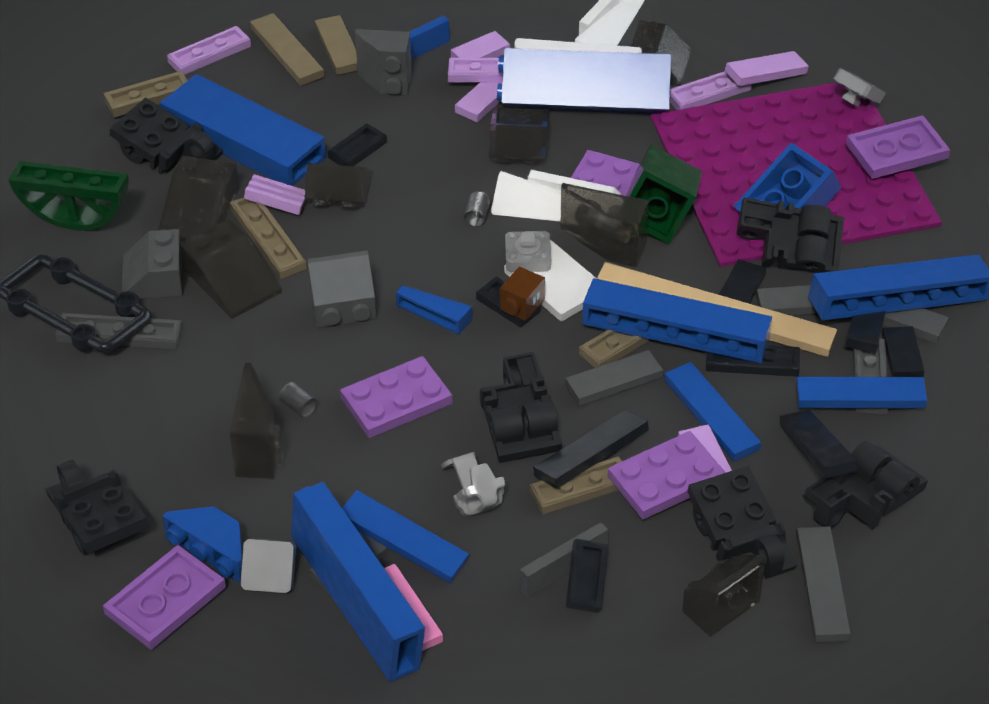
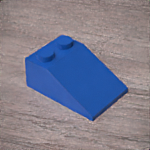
[733,143,842,213]

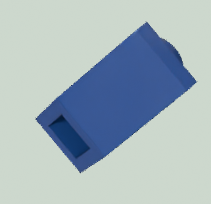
[162,506,243,584]

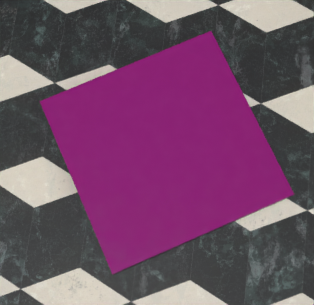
[650,82,942,267]

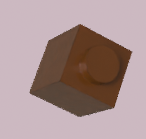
[500,266,545,321]

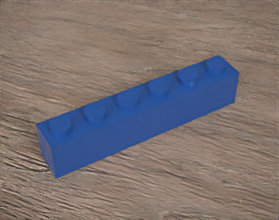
[808,254,989,320]
[582,278,772,363]

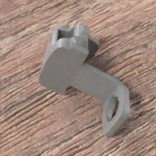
[441,452,505,516]

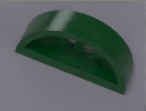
[8,161,129,231]

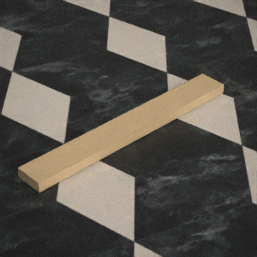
[597,262,837,357]

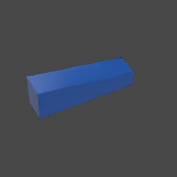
[396,285,472,335]

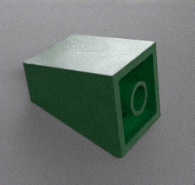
[617,144,702,244]

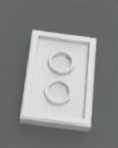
[504,240,597,322]

